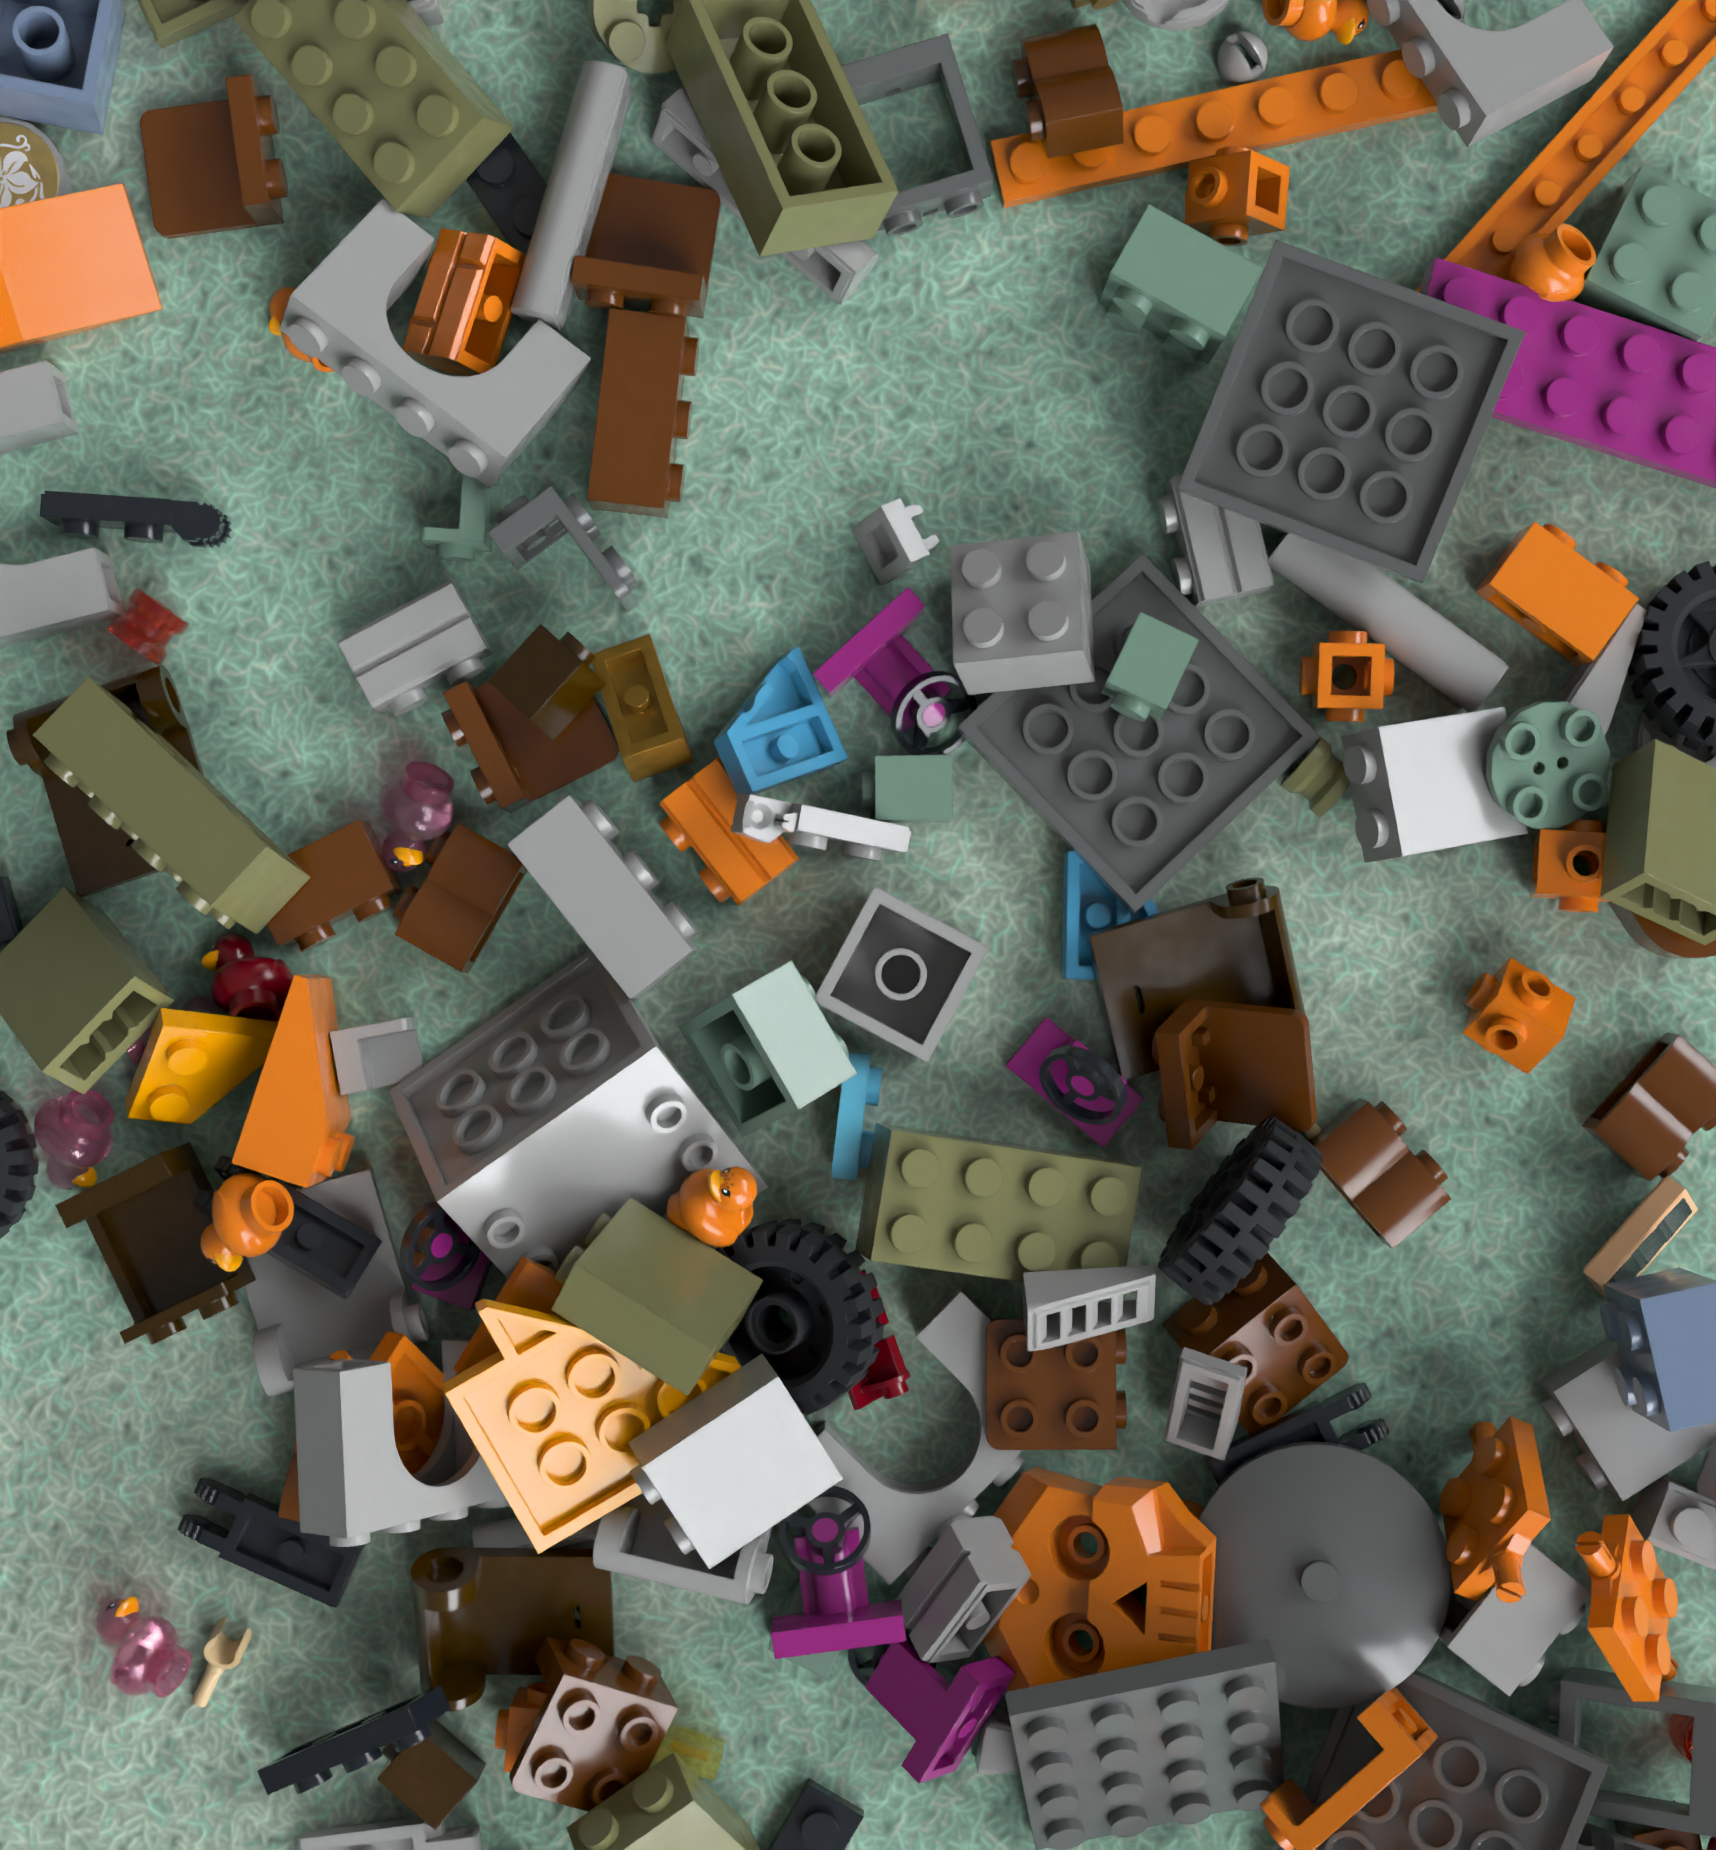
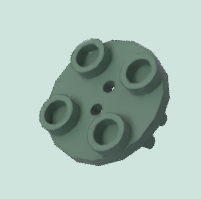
[1486,701,1610,829]

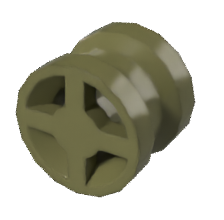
[1280,737,1350,818]

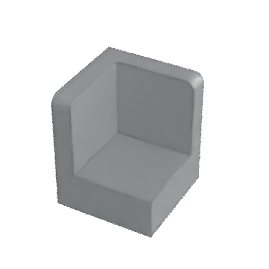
[330,1016,424,1095]

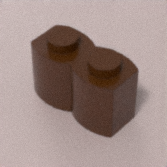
[1011,24,1124,158]
[393,823,528,974]
[1582,1032,1716,1181]
[1308,1098,1451,1249]

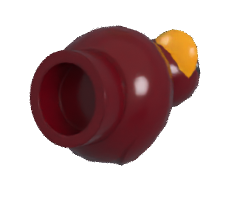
[201,933,293,1022]

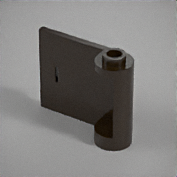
[7,665,204,898]
[1087,877,1306,1080]
[411,1547,615,1711]

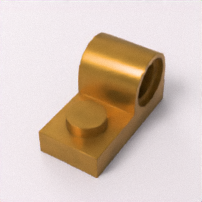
[592,634,694,782]

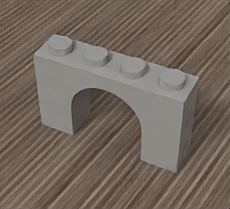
[1367,0,1614,148]
[280,198,591,489]
[0,360,125,649]
[807,1284,1024,1585]
[293,1334,510,1547]

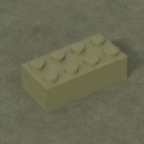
[233,0,515,218]
[665,0,899,257]
[33,677,311,934]
[855,1123,1142,1282]

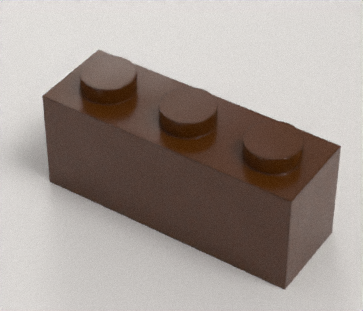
[587,308,699,518]

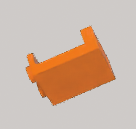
[1259,1687,1439,1850]

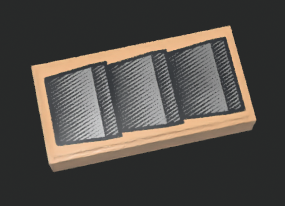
[1583,1176,1698,1298]

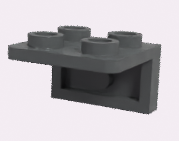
[488,486,639,612]

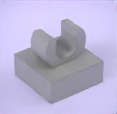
[852,498,939,586]

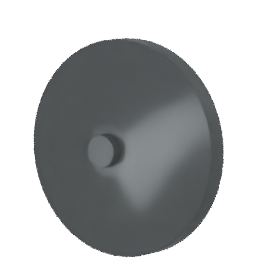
[1198,1442,1451,1709]

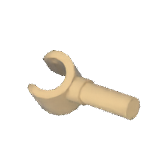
[192,1617,252,1707]

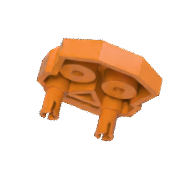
[982,1467,1216,1691]

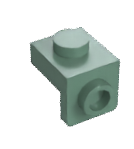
[420,474,506,562]

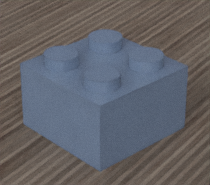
[0,0,126,135]
[1600,1267,1716,1432]

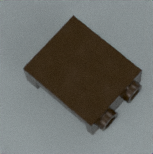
[55,1142,256,1345]

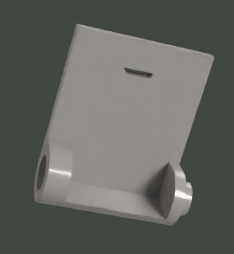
[244,1167,430,1397]
[593,1493,773,1605]

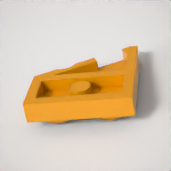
[125,1008,278,1125]

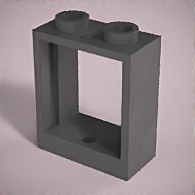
[841,33,994,237]
[1548,1667,1716,1837]

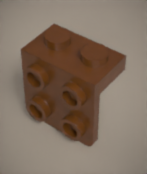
[140,74,288,239]
[571,173,721,319]
[441,681,620,813]
[1152,998,1317,1150]
[1162,1252,1349,1433]
[986,1318,1127,1450]
[509,1636,678,1812]

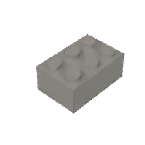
[507,795,700,999]

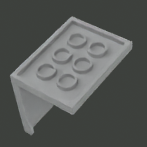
[388,949,768,1278]

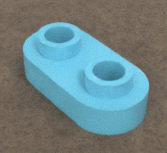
[831,1051,882,1181]

